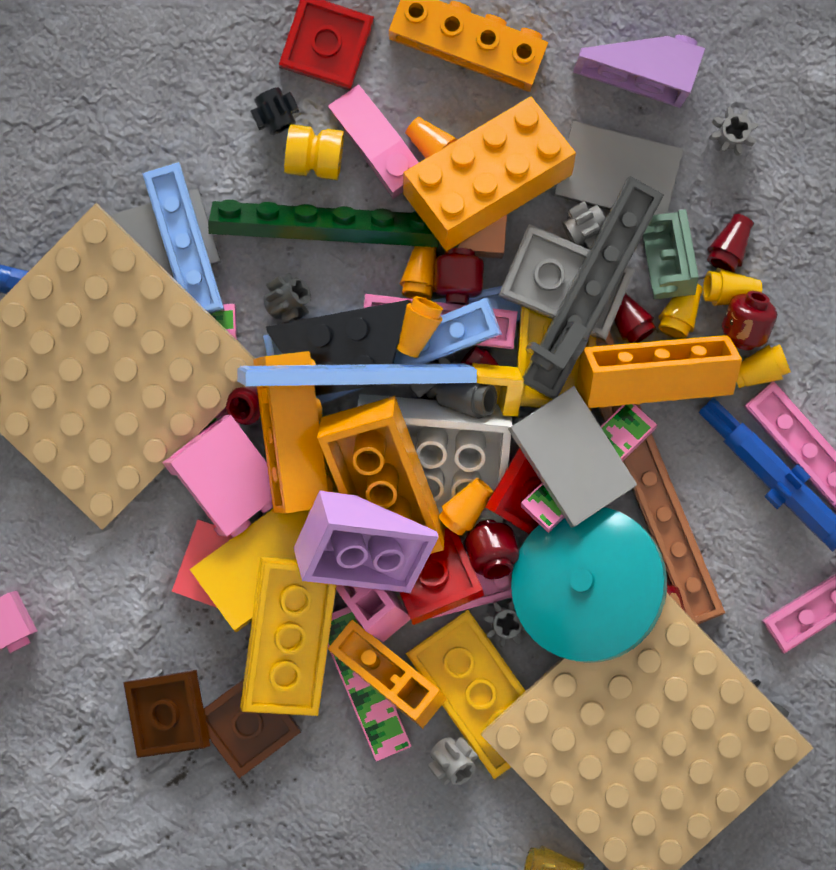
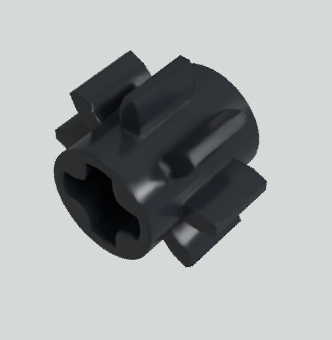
[250,87,300,135]

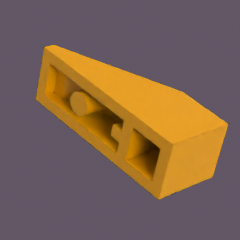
[328,619,447,729]

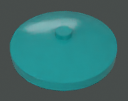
[511,507,667,663]

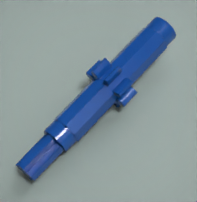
[698,397,836,552]

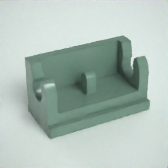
[642,209,699,300]

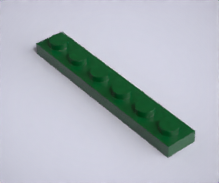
[208,200,439,247]

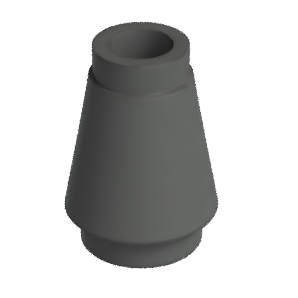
[437,383,497,419]

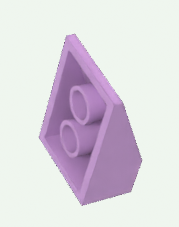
[573,35,705,108]
[294,491,439,593]

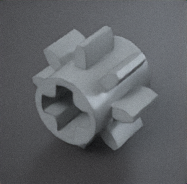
[709,107,759,156]
[562,201,606,250]
[428,737,478,786]

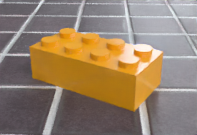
[403,96,576,251]
[317,396,445,554]

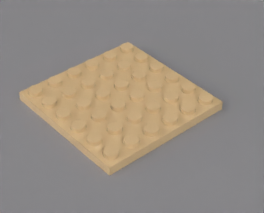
[0,203,255,530]
[481,593,813,870]

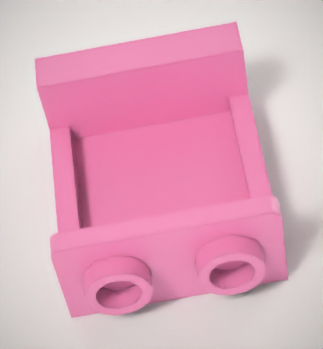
[162,415,273,537]

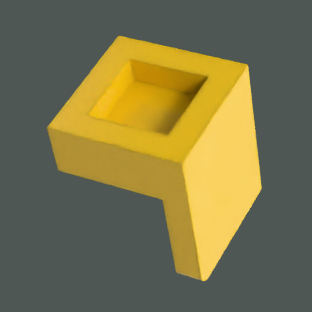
[472,363,524,417]

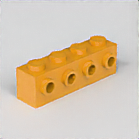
[389,0,548,92]
[576,335,742,408]
[253,351,333,513]

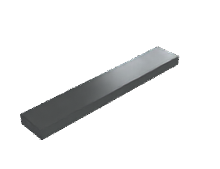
[523,176,664,400]

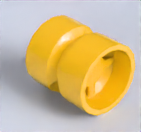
[284,124,344,181]

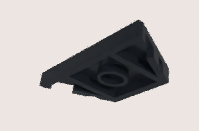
[266,300,412,396]

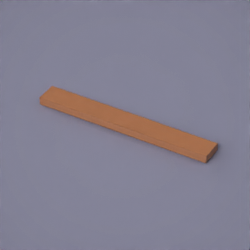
[596,331,725,625]

